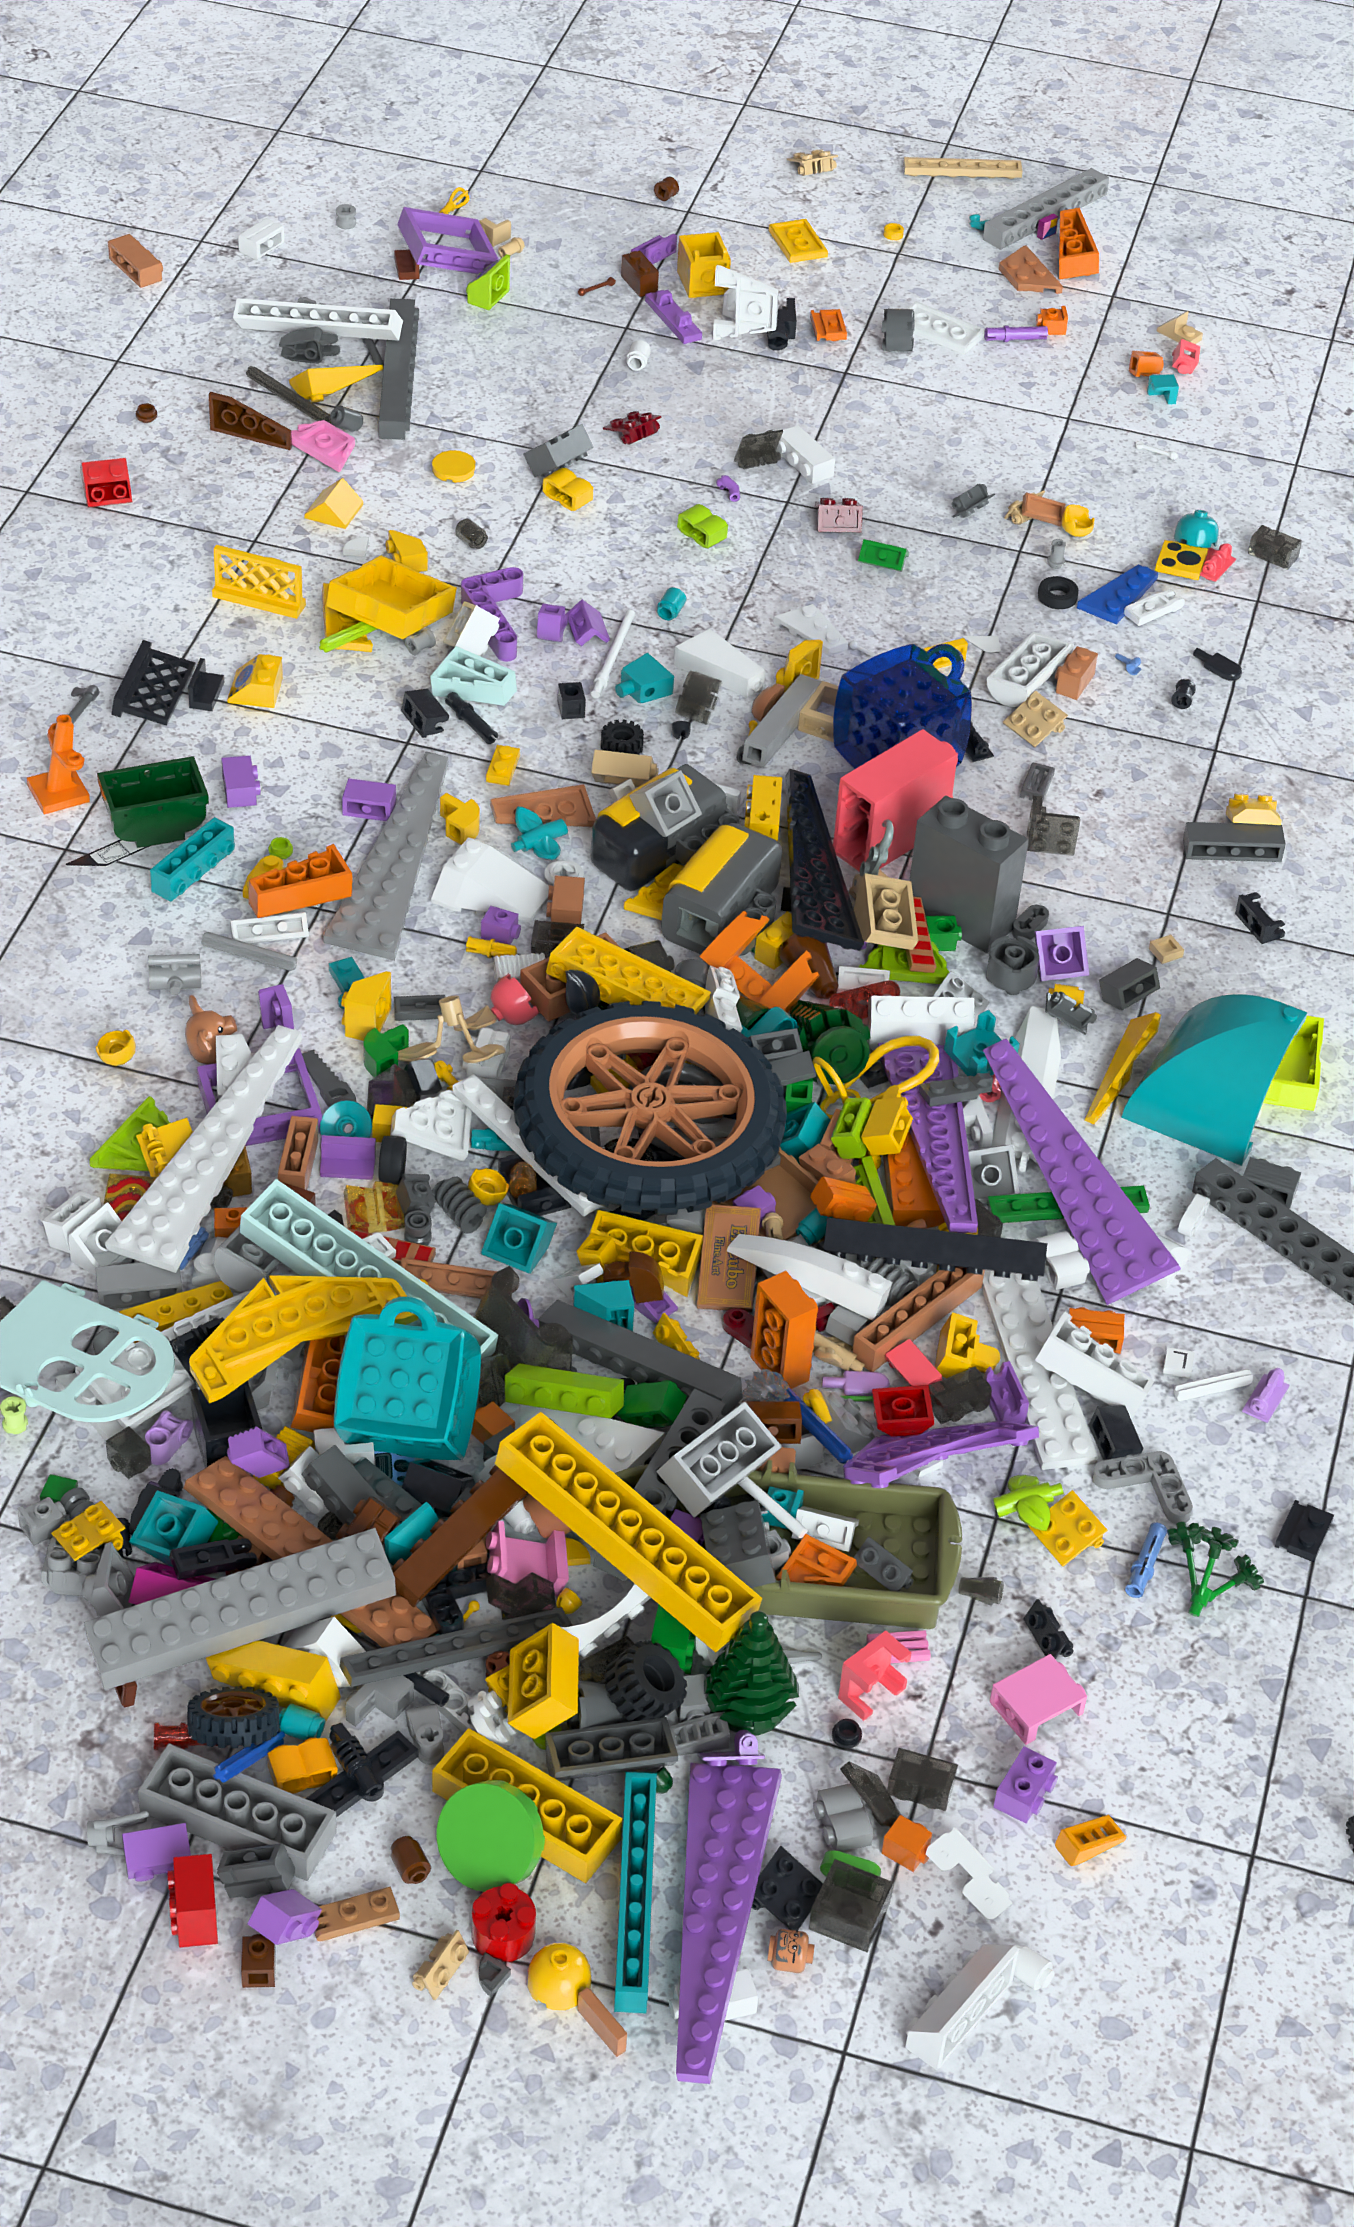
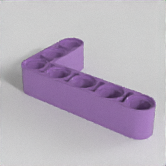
[461,567,524,662]

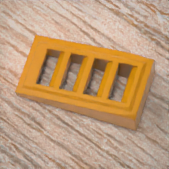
[1055,1814,1126,1866]

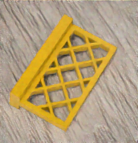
[212,545,306,619]

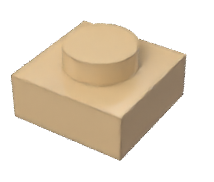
[1149,934,1184,964]

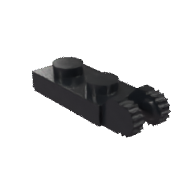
[169,1538,258,1580]

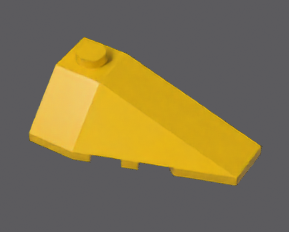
[289,365,384,402]

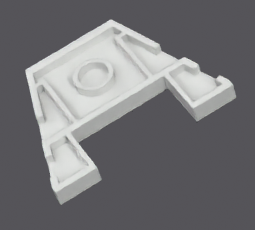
[713,265,779,340]

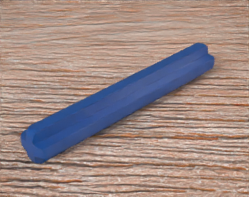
[213,1731,285,1783]

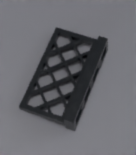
[111,640,196,726]

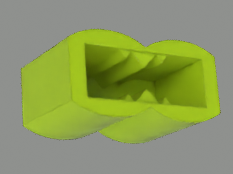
[677,504,728,548]

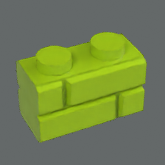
[831,1097,873,1159]

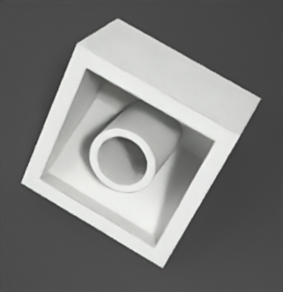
[443,601,500,657]

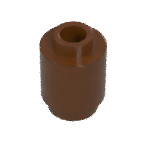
[390,1836,431,1884]

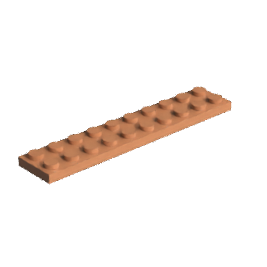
[183,1456,438,1648]

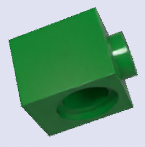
[926,916,962,951]

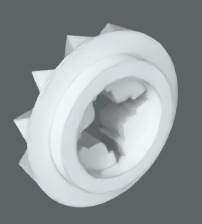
[544,860,584,886]

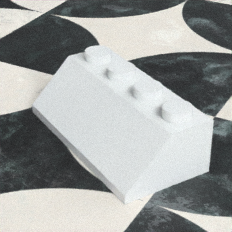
[868,996,974,1051]
[905,1944,1019,2070]

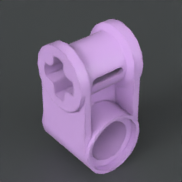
[145,1410,193,1465]

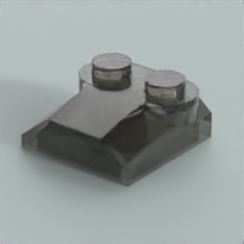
[531,920,585,959]

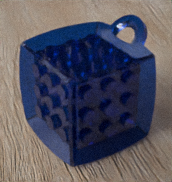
[833,644,972,769]

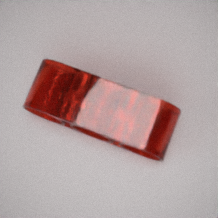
[829,980,900,1019]

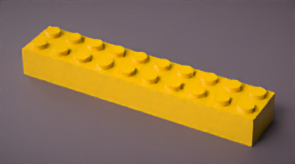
[495,1412,762,1653]

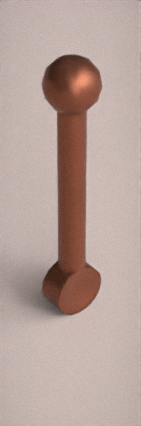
[578,277,616,296]

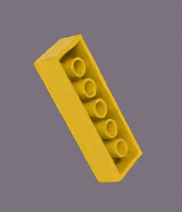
[432,1728,623,1883]

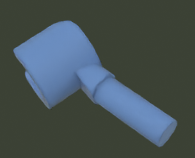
[1115,653,1141,675]

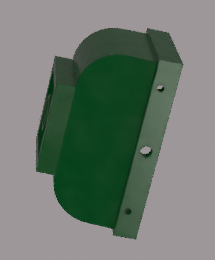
[97,756,209,848]

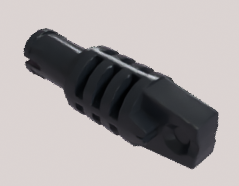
[329,1723,382,1799]

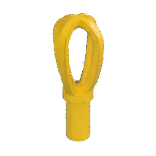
[439,187,469,214]

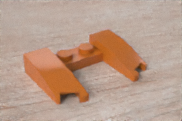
[699,911,819,1013]

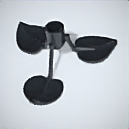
[565,970,600,1090]

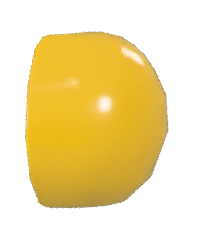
[1061,504,1095,537]
[95,1029,136,1066]
[468,1168,509,1206]

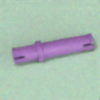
[984,325,1048,342]

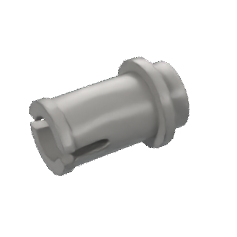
[1047,539,1066,569]

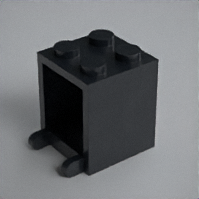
[191,1380,263,1470]

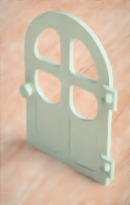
[0,1280,175,1422]

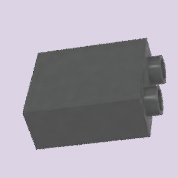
[910,796,1029,953]

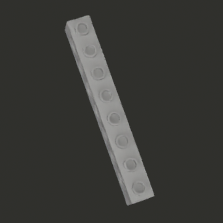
[983,168,1109,250]

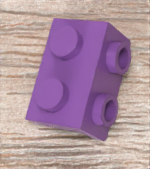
[631,234,677,264]

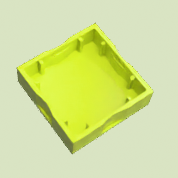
[1263,1016,1324,1111]

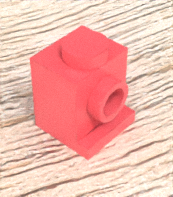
[1172,339,1200,374]

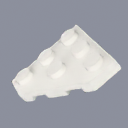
[390,1090,472,1162]

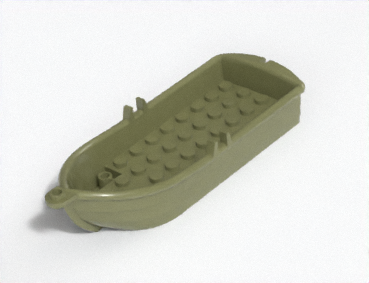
[615,1460,962,1629]

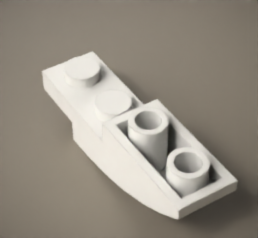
[705,966,742,1032]

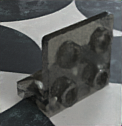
[1026,795,1080,856]

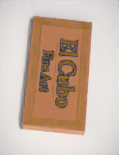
[697,1205,761,1312]

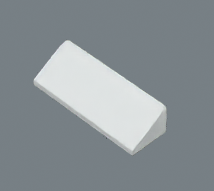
[230,912,309,944]

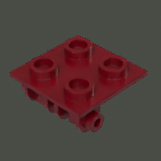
[603,411,662,445]

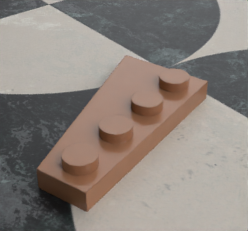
[490,784,596,827]

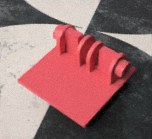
[1200,543,1236,582]

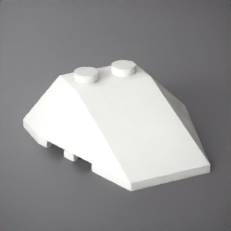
[431,837,549,922]

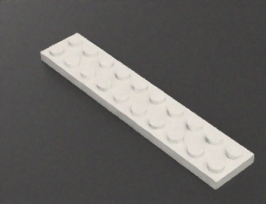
[982,1270,1098,1470]

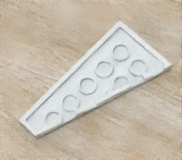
[500,1402,666,1473]

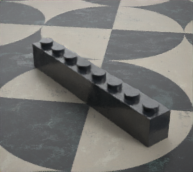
[824,1218,1048,1281]

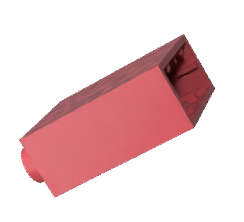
[833,729,958,872]

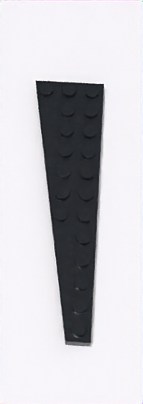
[786,768,864,951]

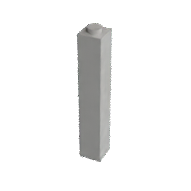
[742,674,822,767]

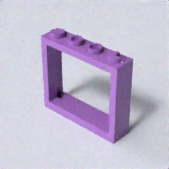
[397,207,498,274]
[197,1048,322,1146]

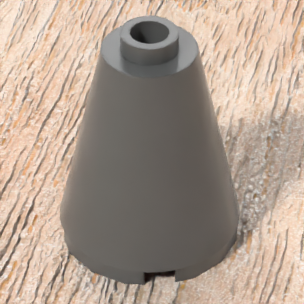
[562,1679,634,1730]

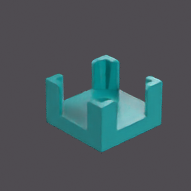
[944,1010,1020,1077]

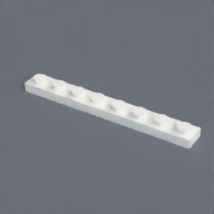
[453,1074,602,1217]

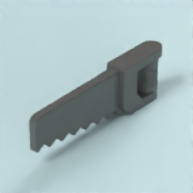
[302,1050,356,1107]

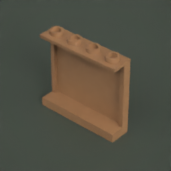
[712,1148,819,1241]

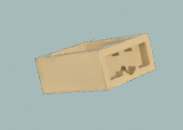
[798,681,865,745]
[591,749,659,787]

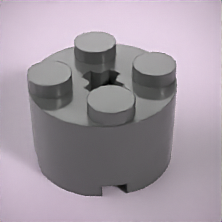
[882,308,915,351]
[986,936,1040,995]

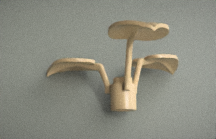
[398,995,506,1063]

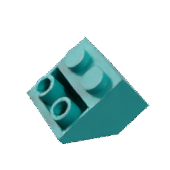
[573,1280,634,1331]

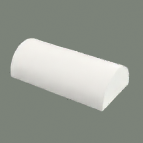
[987,632,1073,707]

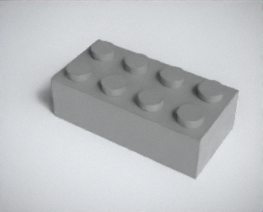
[656,1402,782,1518]

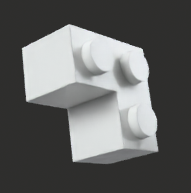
[284,1617,366,1689]

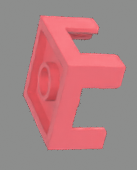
[838,1630,912,1721]

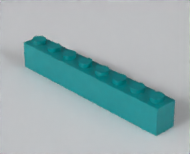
[614,1772,657,2014]

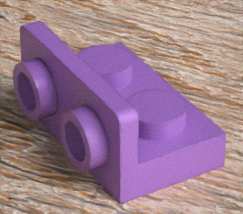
[258,984,294,1029]

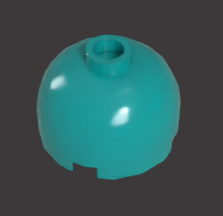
[1174,510,1219,548]

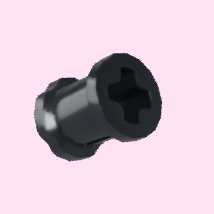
[1171,679,1196,709]

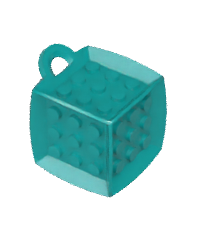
[334,1297,481,1460]

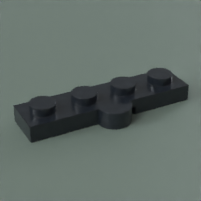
[306,1730,419,1817]

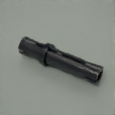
[445,692,498,744]

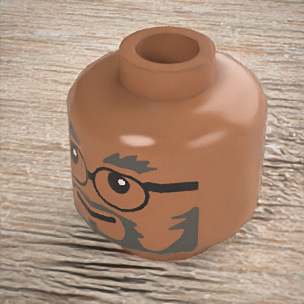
[767,1929,815,1973]

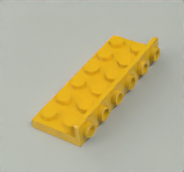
[546,927,711,1014]

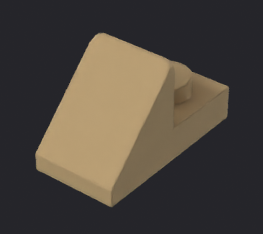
[1157,311,1203,344]

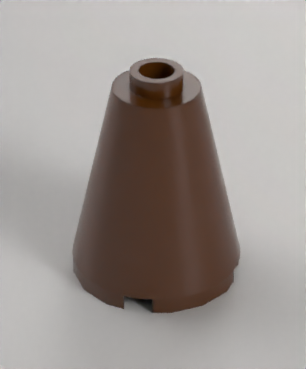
[778,934,839,999]

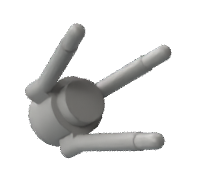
[87,1811,149,1856]

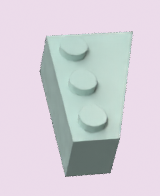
[430,646,517,706]

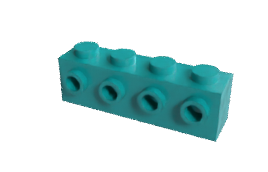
[150,817,235,902]

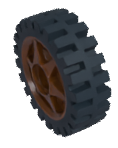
[187,1686,279,1748]

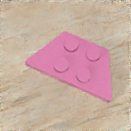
[291,420,355,472]

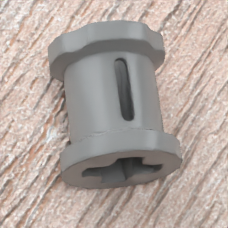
[405,628,436,656]

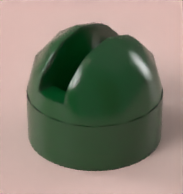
[655,1766,673,1794]

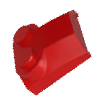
[872,1385,934,1437]

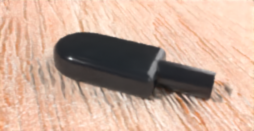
[1193,648,1242,681]

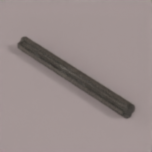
[246,366,332,424]

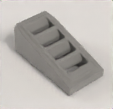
[669,1712,730,1755]

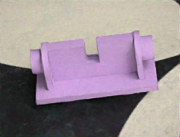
[1242,1368,1290,1423]

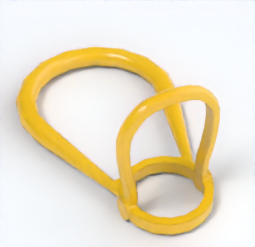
[813,1036,939,1119]

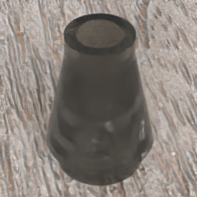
[959,1577,1004,1606]

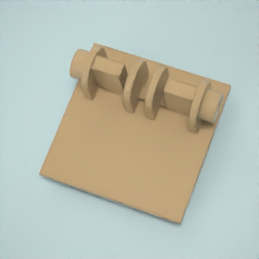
[787,149,838,176]
[1003,691,1068,747]

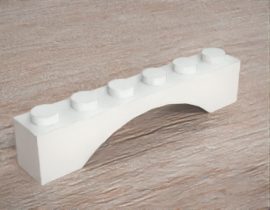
[561,1584,651,1658]

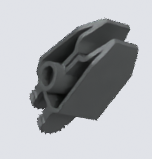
[279,327,340,364]

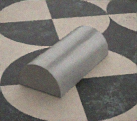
[214,1226,282,1291]

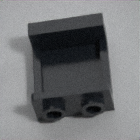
[498,1154,571,1216]

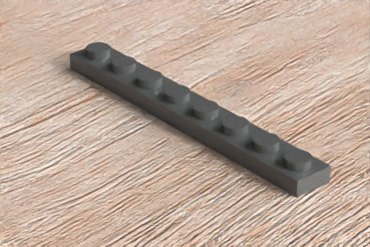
[339,1607,573,1687]

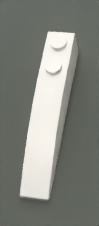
[727,1234,893,1321]

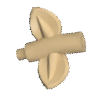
[813,1331,865,1372]

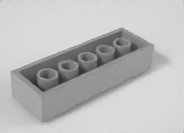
[138,1743,336,1881]

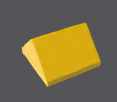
[304,478,363,529]

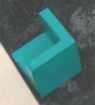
[1147,374,1179,404]

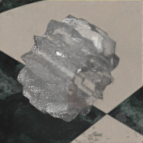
[741,1369,791,1402]

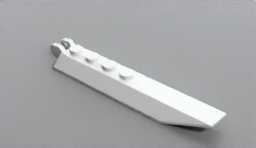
[991,1006,1061,1172]

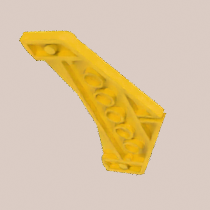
[189,1275,418,1403]

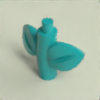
[511,806,568,860]

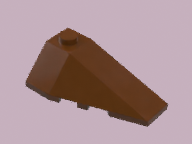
[209,392,292,450]

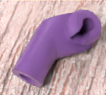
[716,475,740,502]

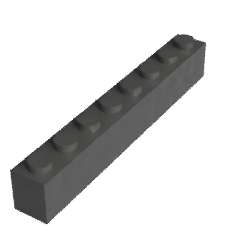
[538,1299,743,1416]

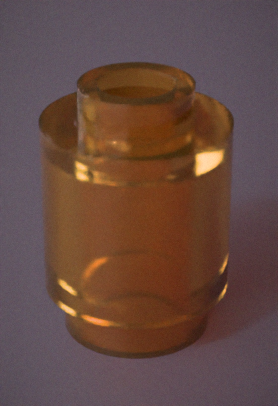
[510,1162,537,1199]

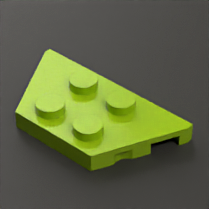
[859,942,949,984]
[89,1096,171,1171]

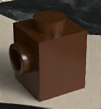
[241,1934,276,1988]

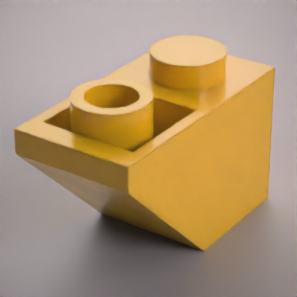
[385,530,428,572]

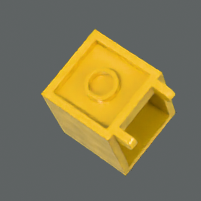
[677,232,731,298]

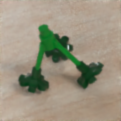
[1167,1522,1264,1617]

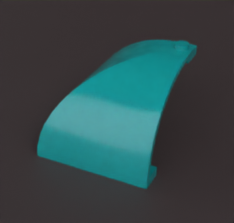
[1121,994,1307,1166]

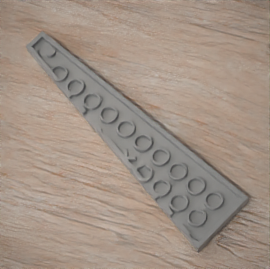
[323,752,448,961]

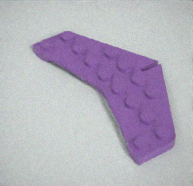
[843,1421,1039,1488]

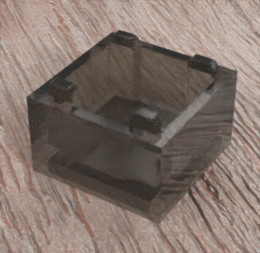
[809,1859,894,1953]

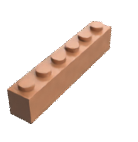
[852,1267,985,1372]

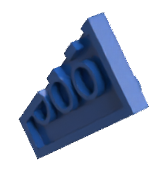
[1077,564,1158,625]

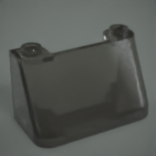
[473,1266,573,1382]

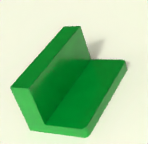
[858,539,909,572]

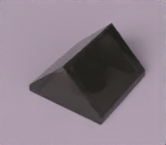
[367,1064,421,1122]

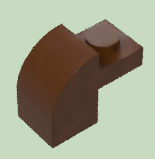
[603,1252,664,1304]

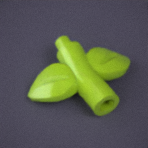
[993,1475,1064,1531]

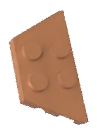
[999,245,1063,294]

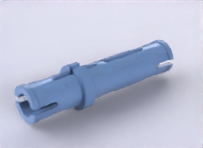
[1125,1523,1167,1598]

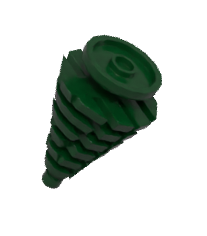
[790,999,871,1085]
[704,1611,799,1736]

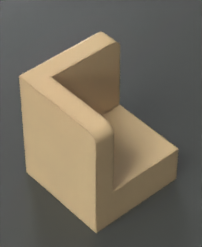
[479,218,511,247]

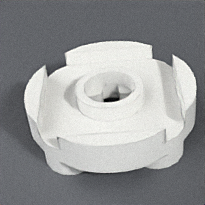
[468,1690,518,1749]

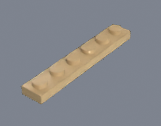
[903,157,1023,179]

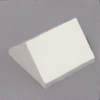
[68,1202,127,1276]

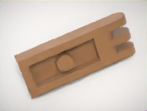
[315,1886,400,1942]

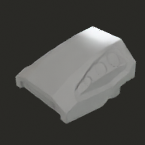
[41,1536,105,1596]

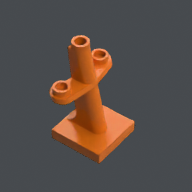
[27,714,90,814]

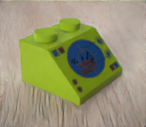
[466,254,510,310]

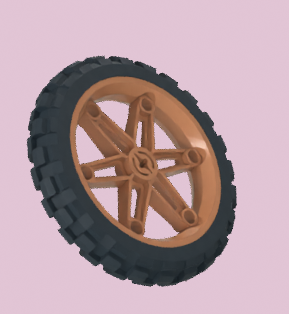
[513,1001,787,1215]

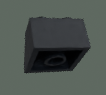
[402,1459,476,1517]

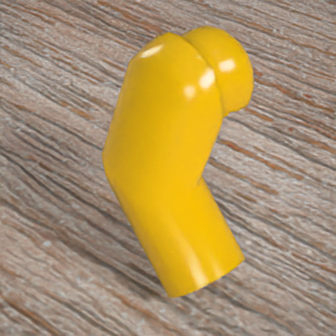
[803,1389,832,1424]

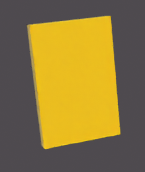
[768,219,828,263]

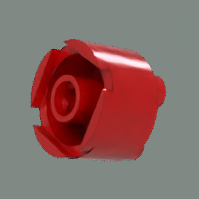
[472,1883,536,1962]

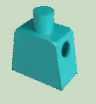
[615,653,674,703]

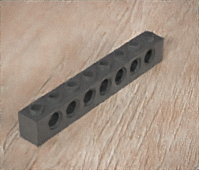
[1192,1158,1354,1305]
[593,1388,726,1582]

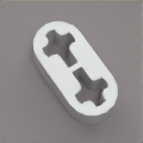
[1178,1193,1210,1238]

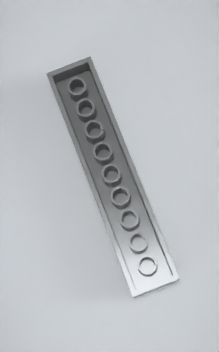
[84,1528,396,1690]

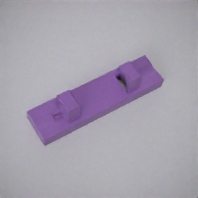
[645,290,702,344]

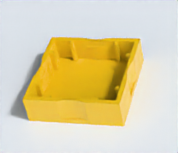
[326,555,457,639]

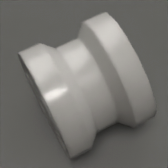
[336,204,356,229]

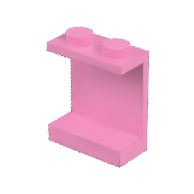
[486,1521,569,1596]
[990,1654,1087,1745]

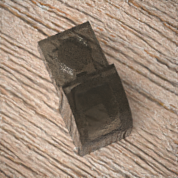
[486,1572,556,1620]

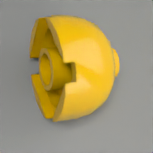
[528,1943,591,2010]

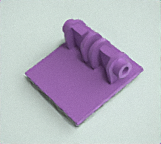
[698,1730,765,1766]

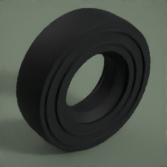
[1038,576,1079,609]

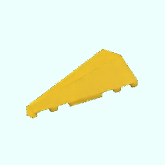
[1085,1012,1161,1125]

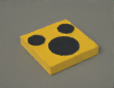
[1155,540,1208,580]

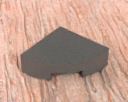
[479,1952,511,1998]

